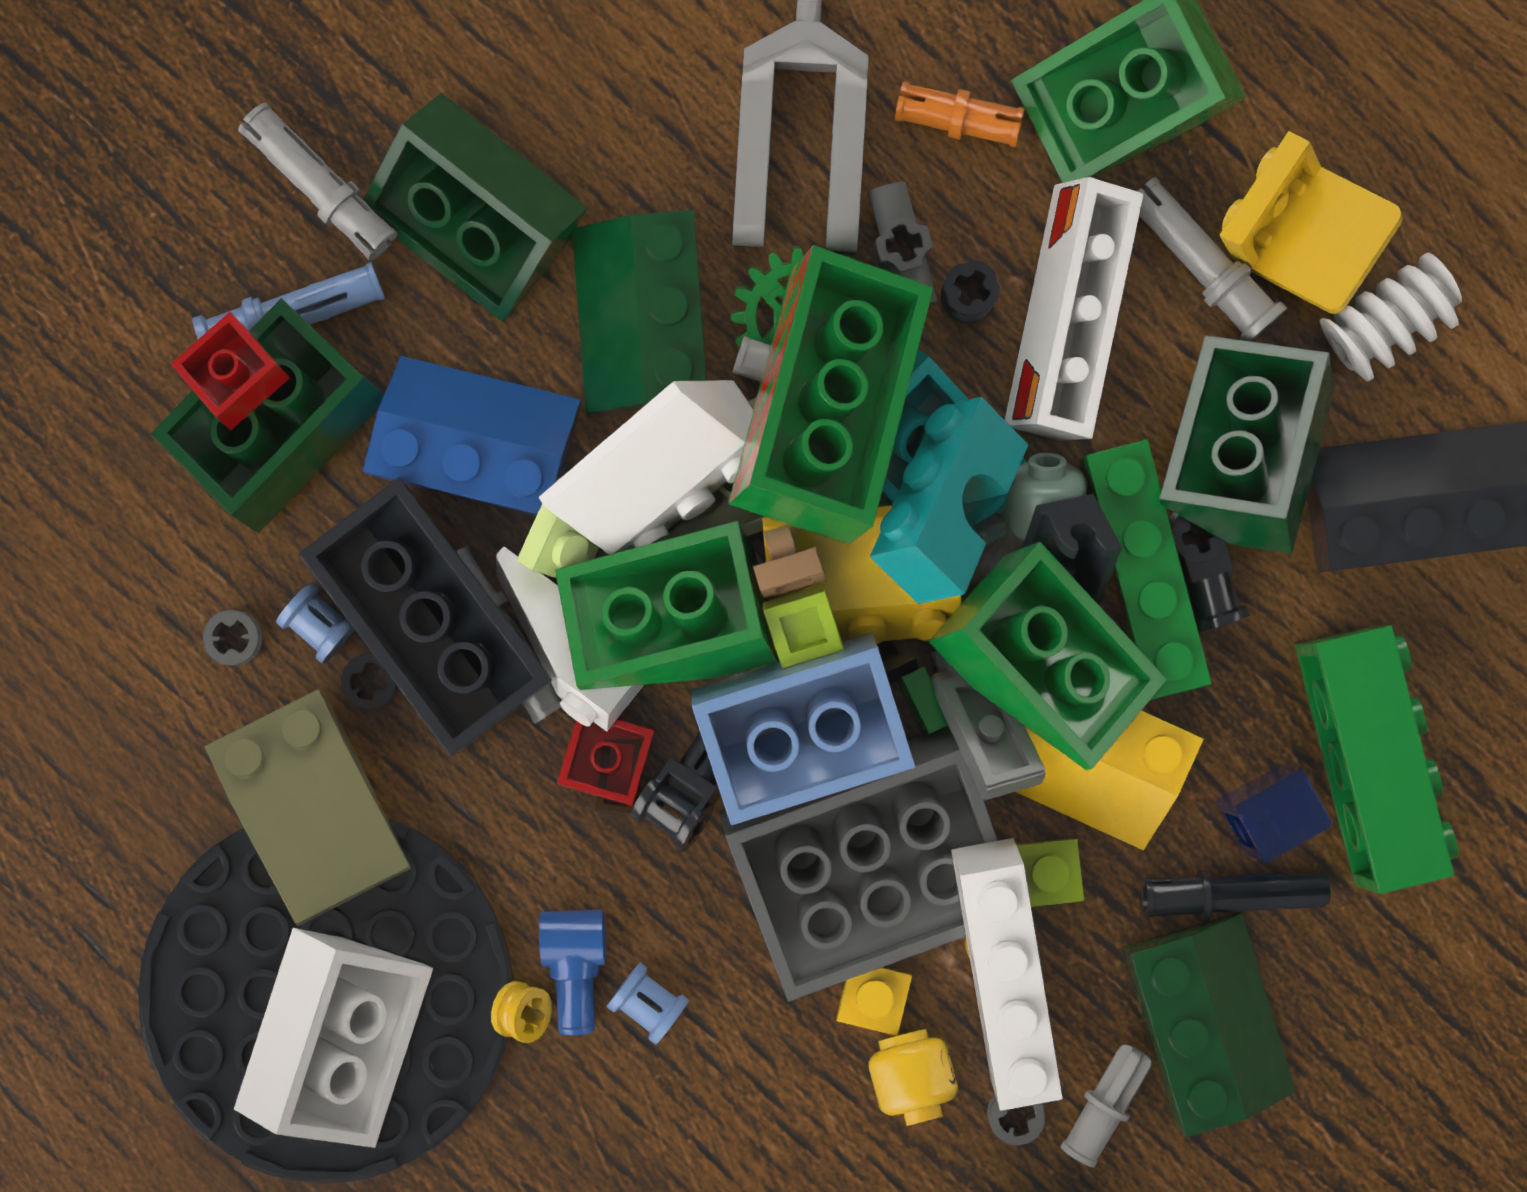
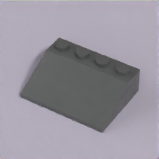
[719,726,998,1002]

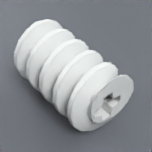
[1319,252,1462,381]

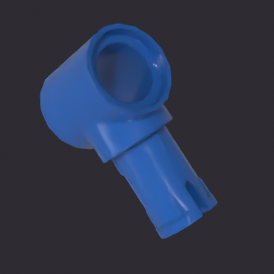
[539,909,606,1035]

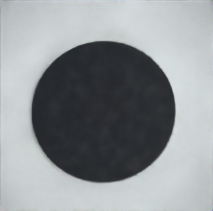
[138,817,513,1184]

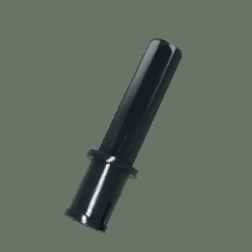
[1141,870,1331,920]

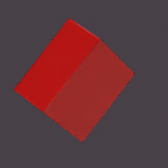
[171,312,290,430]
[557,720,655,806]

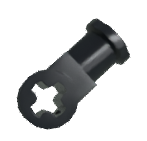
[1168,512,1250,632]
[631,724,721,852]

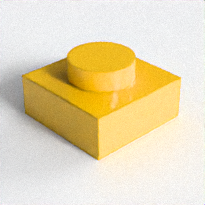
[836,966,912,1036]

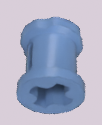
[276,582,355,664]
[606,962,689,1045]

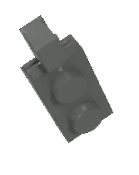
[931,649,1046,801]

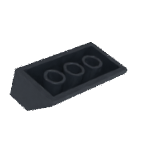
[1307,421,1527,573]
[298,477,553,757]

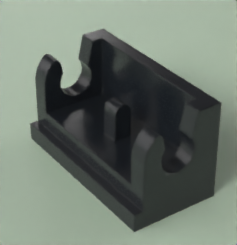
[1021,494,1122,606]

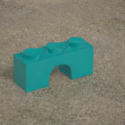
[869,397,1028,604]

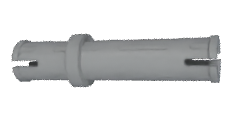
[238,103,398,261]

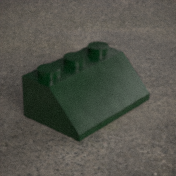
[363,92,588,323]
[572,210,707,414]
[150,298,384,533]
[1160,335,1334,554]
[1122,912,1296,1137]

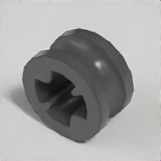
[203,610,264,666]
[987,1094,1046,1146]

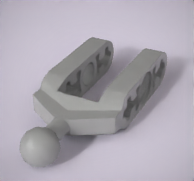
[733,0,868,253]

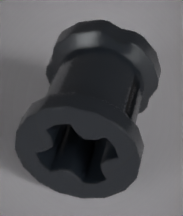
[940,260,1000,323]

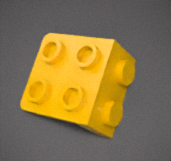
[1220,131,1403,314]

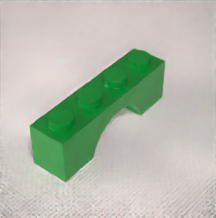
[1078,439,1212,700]

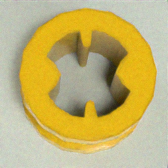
[491,981,552,1043]

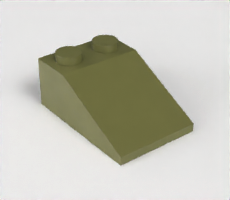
[204,689,411,926]

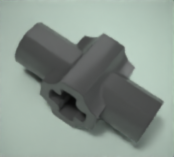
[868,181,938,306]

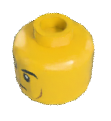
[868,1029,958,1126]

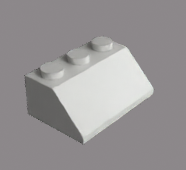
[539,380,753,555]
[234,928,433,1148]

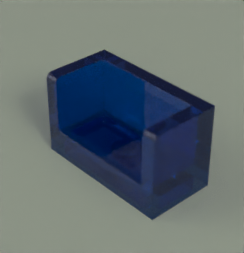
[1215,765,1331,863]

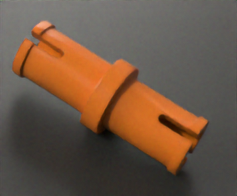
[895,81,1025,148]

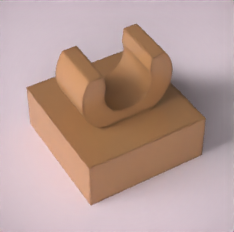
[753,524,827,600]

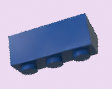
[363,356,582,516]

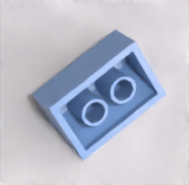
[691,632,916,826]

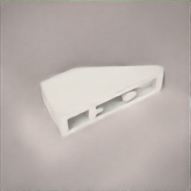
[496,547,644,731]

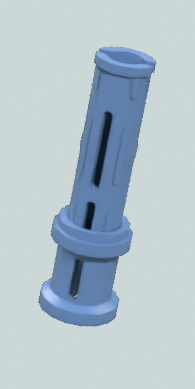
[192,262,385,339]

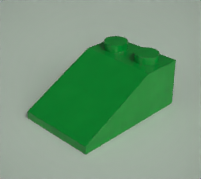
[1011,0,1247,183]
[555,521,778,690]
[929,542,1167,770]

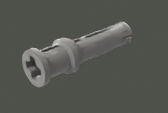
[1137,177,1288,342]

